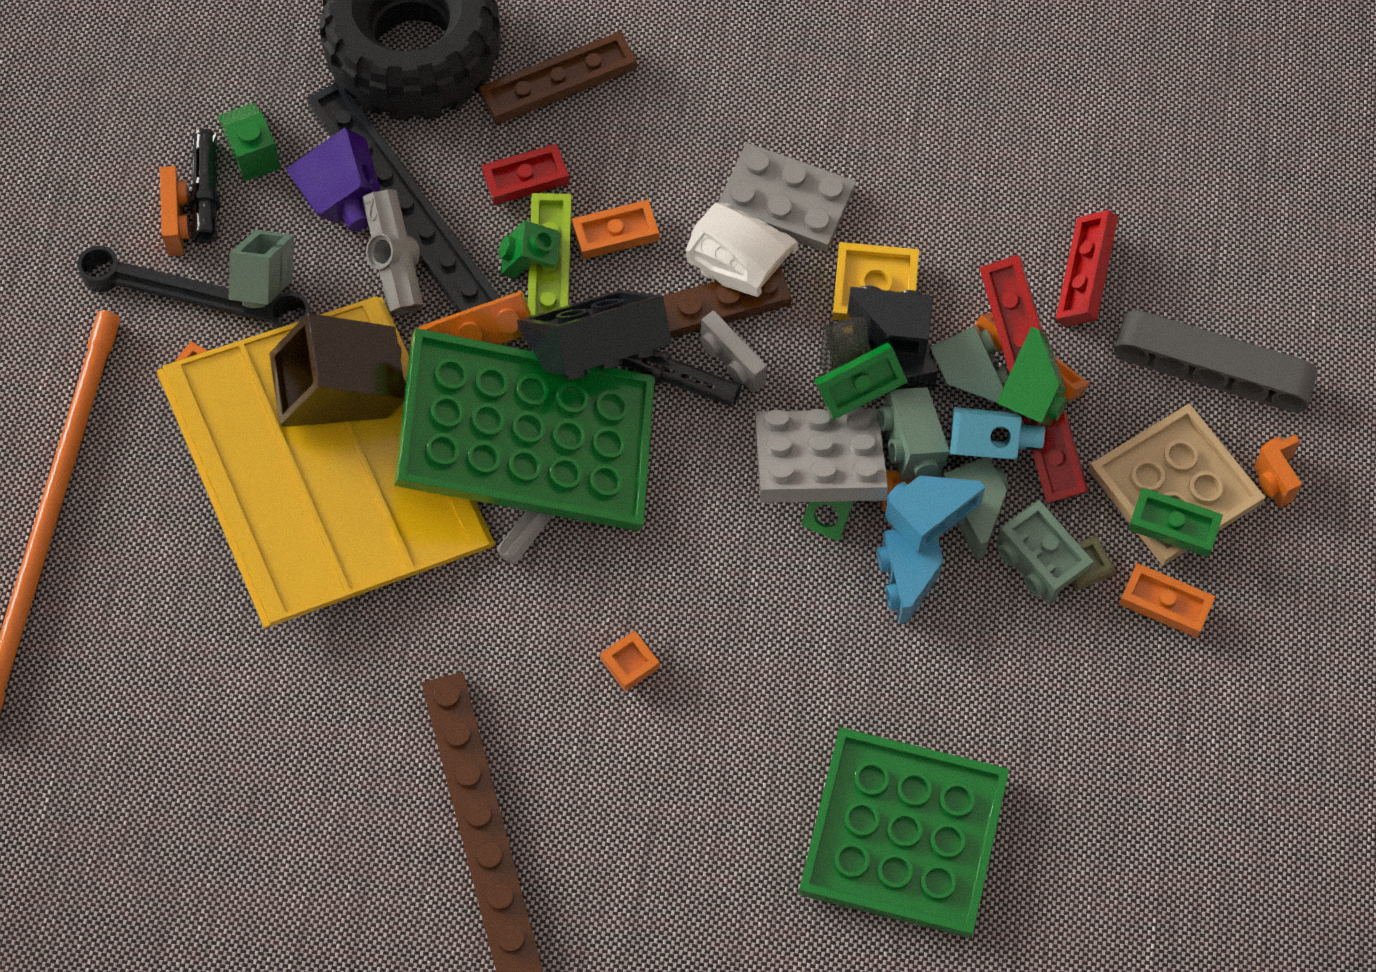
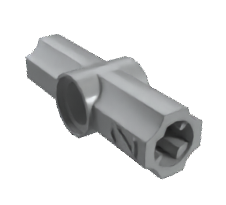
[363,189,423,316]

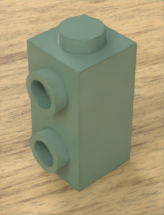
[877,387,950,480]

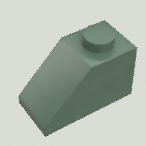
[943,457,1009,560]

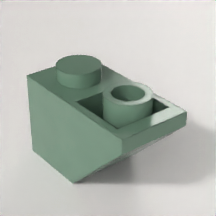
[930,324,1009,402]

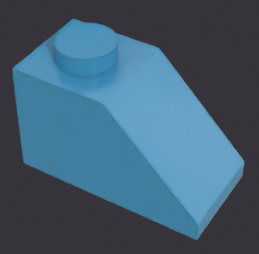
[884,476,985,553]

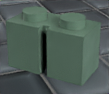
[229,230,294,308]

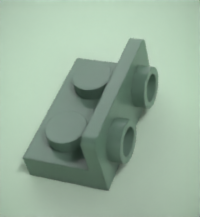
[996,500,1094,605]

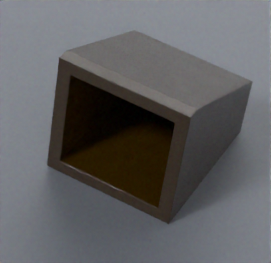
[269,313,406,427]

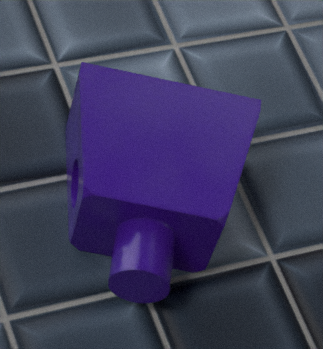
[286,128,381,232]

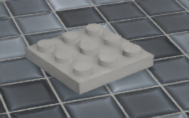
[755,408,888,503]

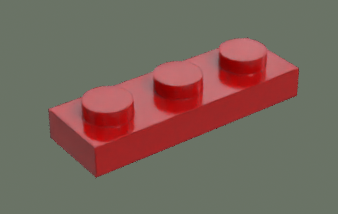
[1055,210,1118,327]

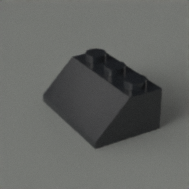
[517,290,672,380]

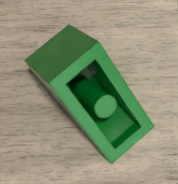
[217,103,281,182]
[997,326,1067,427]

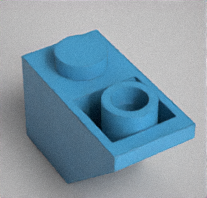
[876,529,943,624]

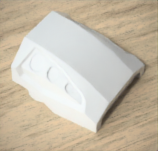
[686,202,798,297]

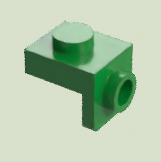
[499,220,561,279]

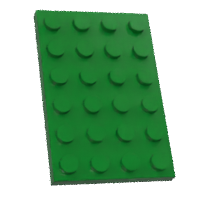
[394,328,655,531]

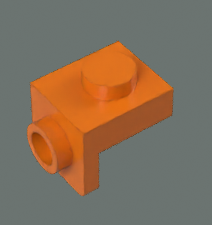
[1253,434,1302,508]

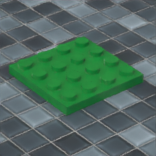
[798,727,1009,939]

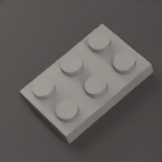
[718,142,856,252]

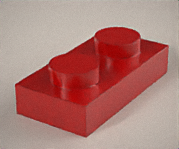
[481,144,569,205]

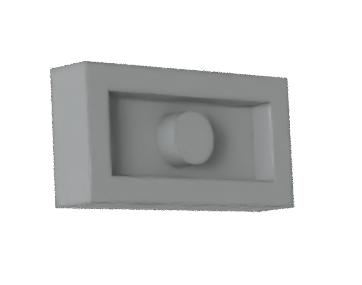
[700,310,767,393]

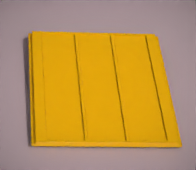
[156,296,495,629]

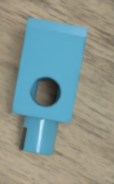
[949,407,1045,459]

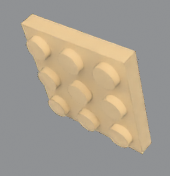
[1088,403,1265,566]

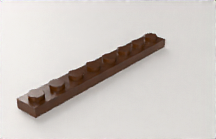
[421,672,543,972]

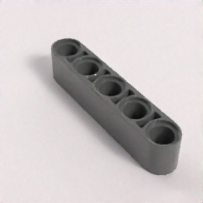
[1114,310,1318,412]

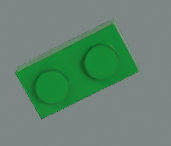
[814,342,908,420]
[1128,487,1223,557]

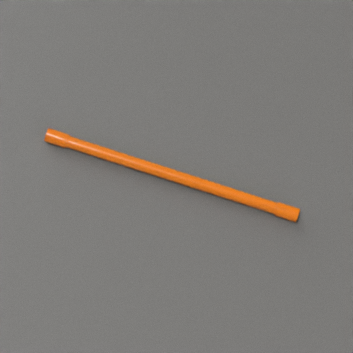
[0,311,121,713]

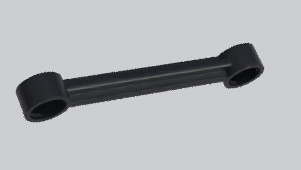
[77,246,311,329]

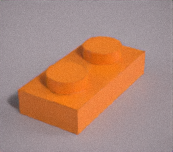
[159,166,190,256]
[572,200,659,260]
[1119,563,1216,638]

